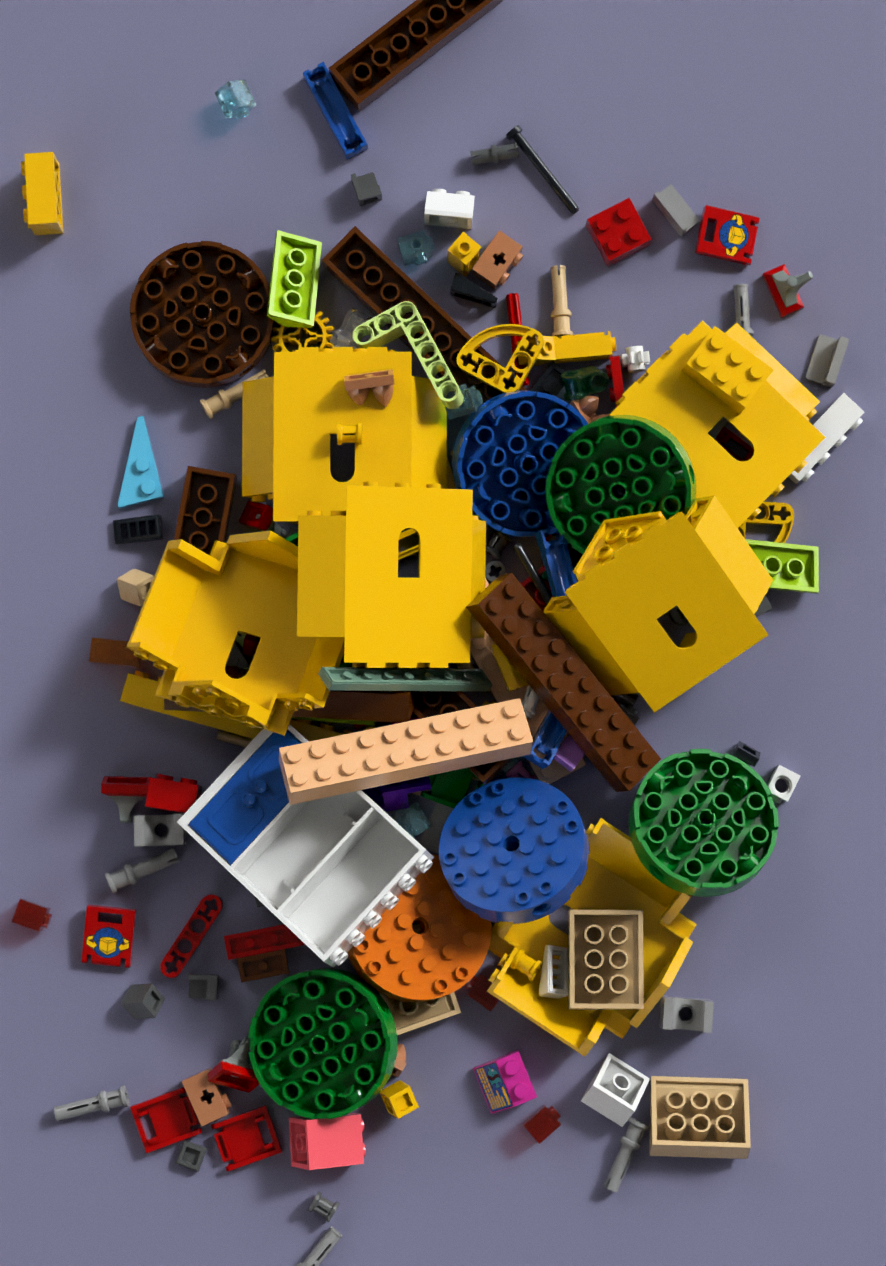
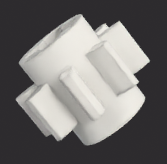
[620,346,650,373]

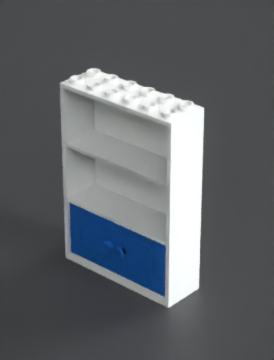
[177,724,434,967]

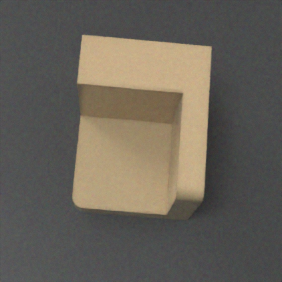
[117,569,154,606]

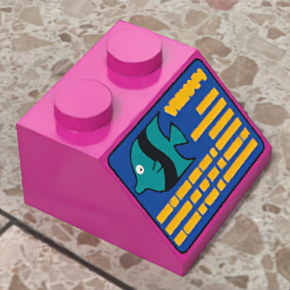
[473,1049,537,1114]

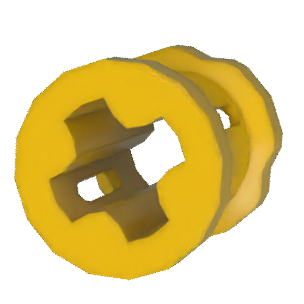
[337,423,362,445]
[510,950,543,981]

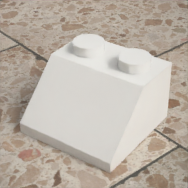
[424,189,475,229]
[581,1053,650,1127]

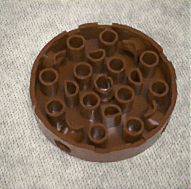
[130,241,275,388]

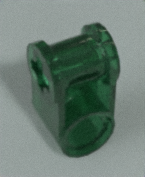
[561,365,609,401]

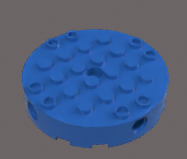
[452,390,588,537]
[439,777,590,924]

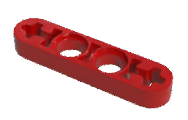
[160,894,223,978]

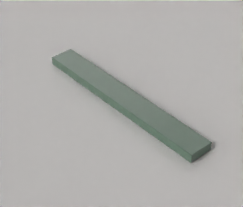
[318,667,492,691]

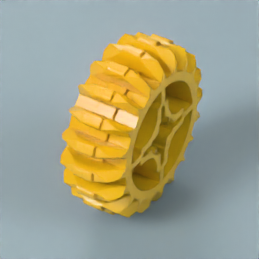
[271,311,335,352]

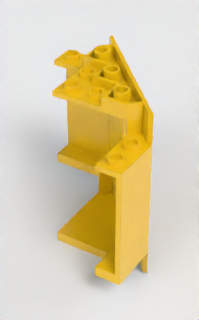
[609,320,826,528]
[242,347,447,524]
[297,482,486,668]
[543,496,773,713]
[126,531,344,736]
[487,818,697,1057]

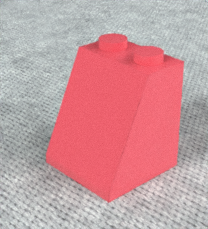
[288,1113,366,1170]

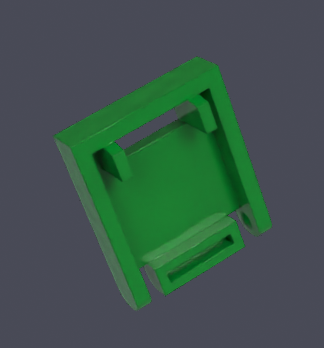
[420,768,484,808]

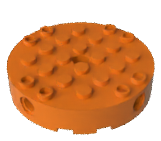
[347,854,492,1002]

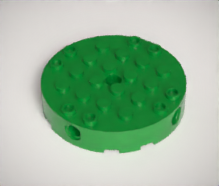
[546,415,696,554]
[629,749,779,897]
[248,968,398,1119]

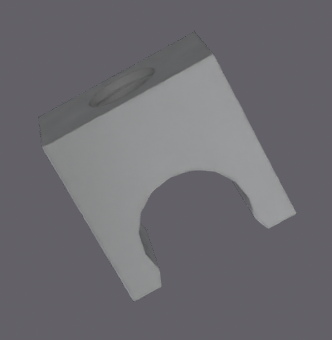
[134,814,188,847]
[659,996,714,1033]

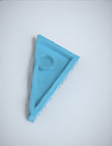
[118,416,164,508]

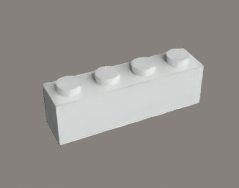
[788,393,864,484]

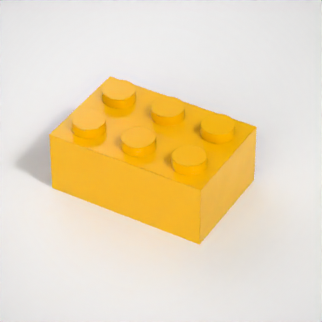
[21,152,63,235]
[682,326,774,414]

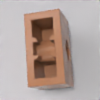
[472,230,524,290]
[182,1068,232,1127]

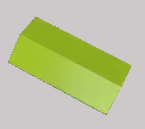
[267,230,322,328]
[745,539,819,594]

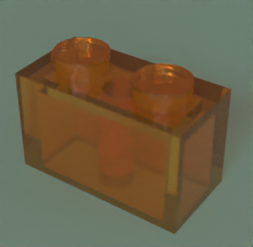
[89,638,141,668]

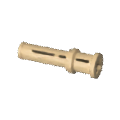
[550,265,573,339]
[200,369,269,419]

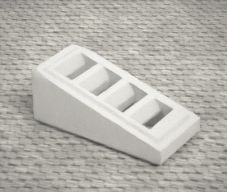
[539,945,569,999]

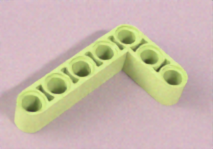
[353,301,464,409]

